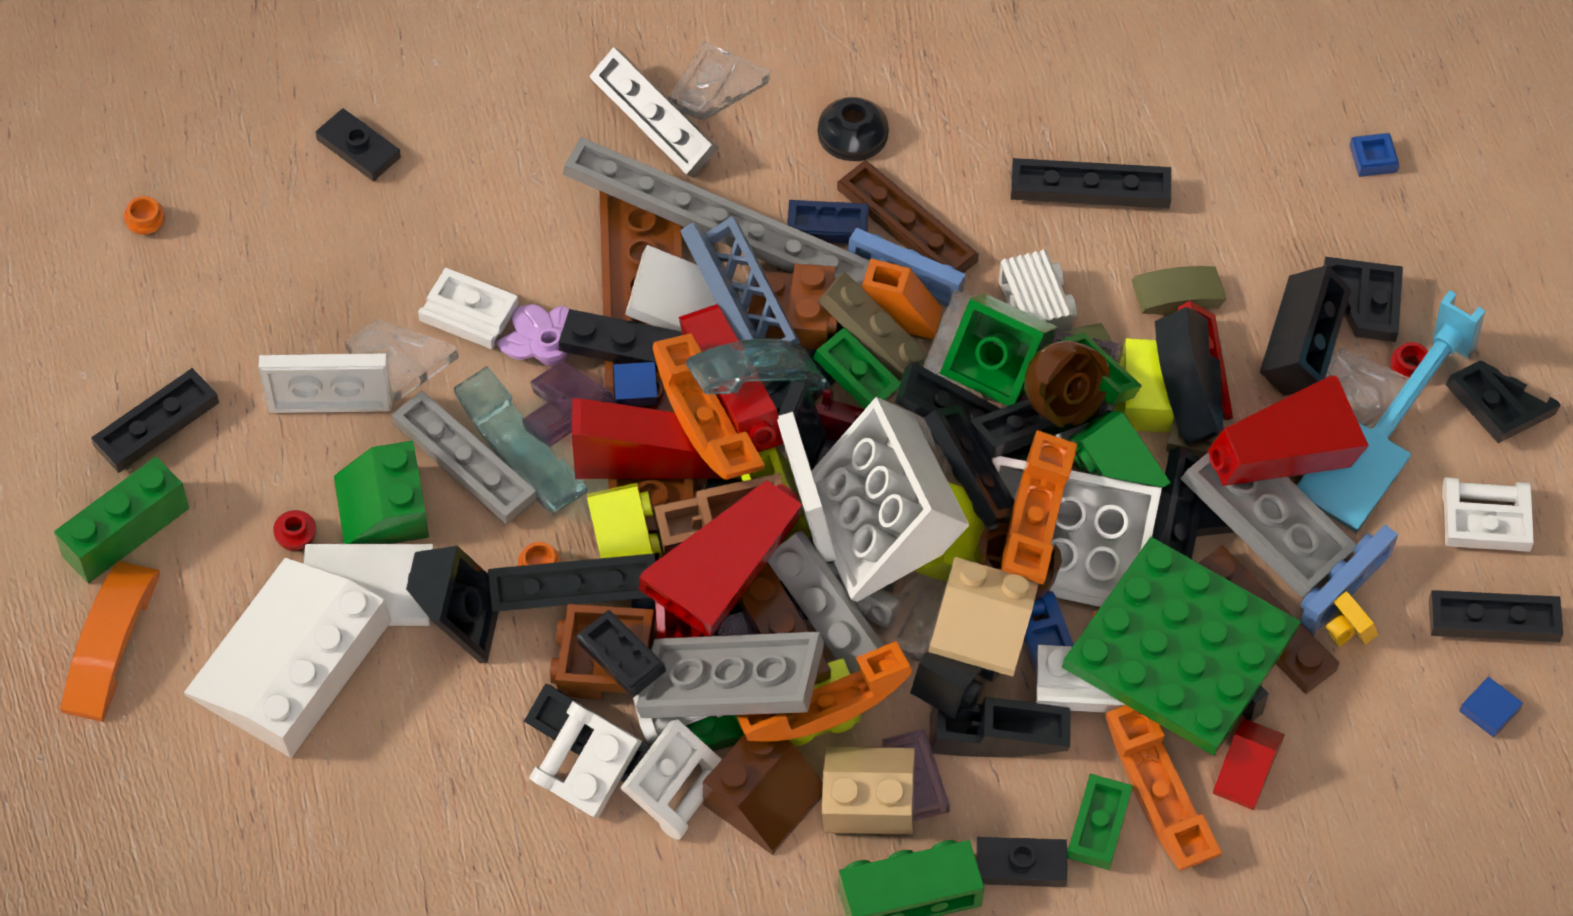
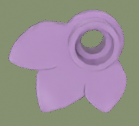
[496,304,569,366]

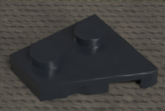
[1323,257,1403,342]
[1445,360,1561,443]

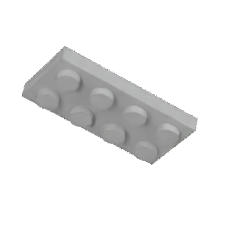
[1181,453,1357,599]
[636,632,824,718]

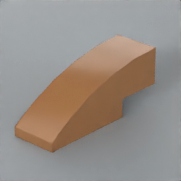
[654,473,783,556]

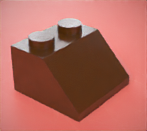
[702,734,823,855]

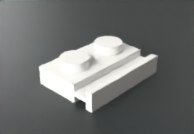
[418,267,519,349]
[1036,645,1125,713]

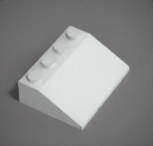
[811,397,969,602]
[984,456,1162,607]
[184,558,391,758]

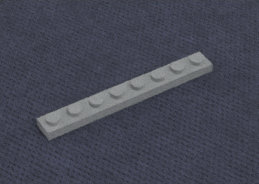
[563,137,870,287]

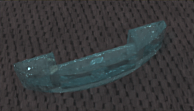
[685,338,830,394]
[454,366,588,515]

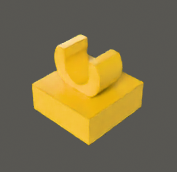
[1325,591,1379,647]

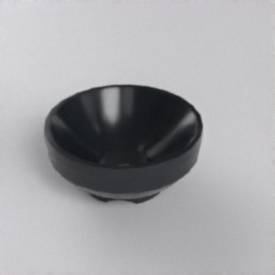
[817,97,889,161]

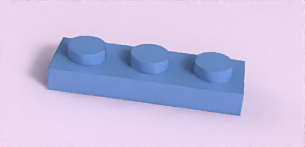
[848,228,966,310]
[1300,524,1398,635]

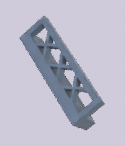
[680,216,801,370]

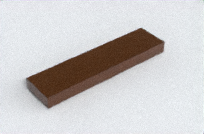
[837,160,979,273]

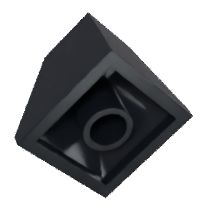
[406,545,499,664]

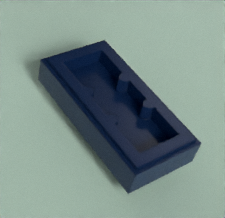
[787,200,869,244]

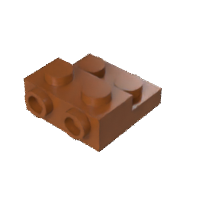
[748,263,838,350]
[550,604,655,699]

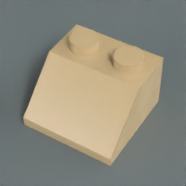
[928,557,1039,677]
[822,747,915,835]

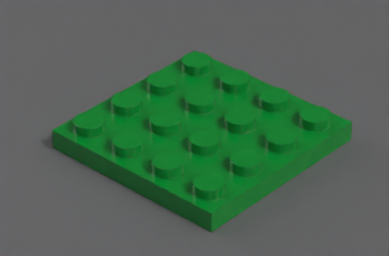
[1062,536,1301,756]

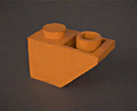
[862,258,943,340]

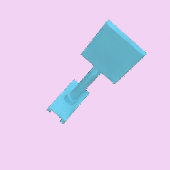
[1297,290,1485,533]

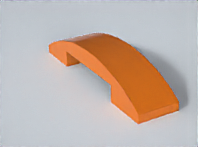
[652,333,765,480]
[1002,430,1077,585]
[60,561,160,722]
[735,641,912,742]
[1105,705,1222,871]

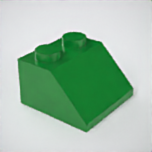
[939,293,1058,406]
[1067,410,1171,487]
[334,440,429,544]

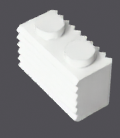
[999,249,1077,334]

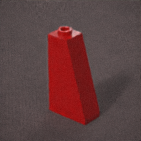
[678,304,784,453]
[1207,375,1369,486]
[572,398,723,479]
[639,480,802,637]

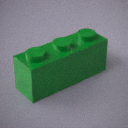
[54,457,189,584]
[838,840,984,916]

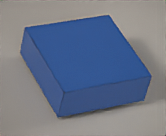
[1349,133,1399,177]
[613,362,658,406]
[1459,676,1523,738]

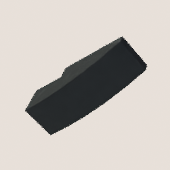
[1155,307,1224,447]
[929,696,1070,757]

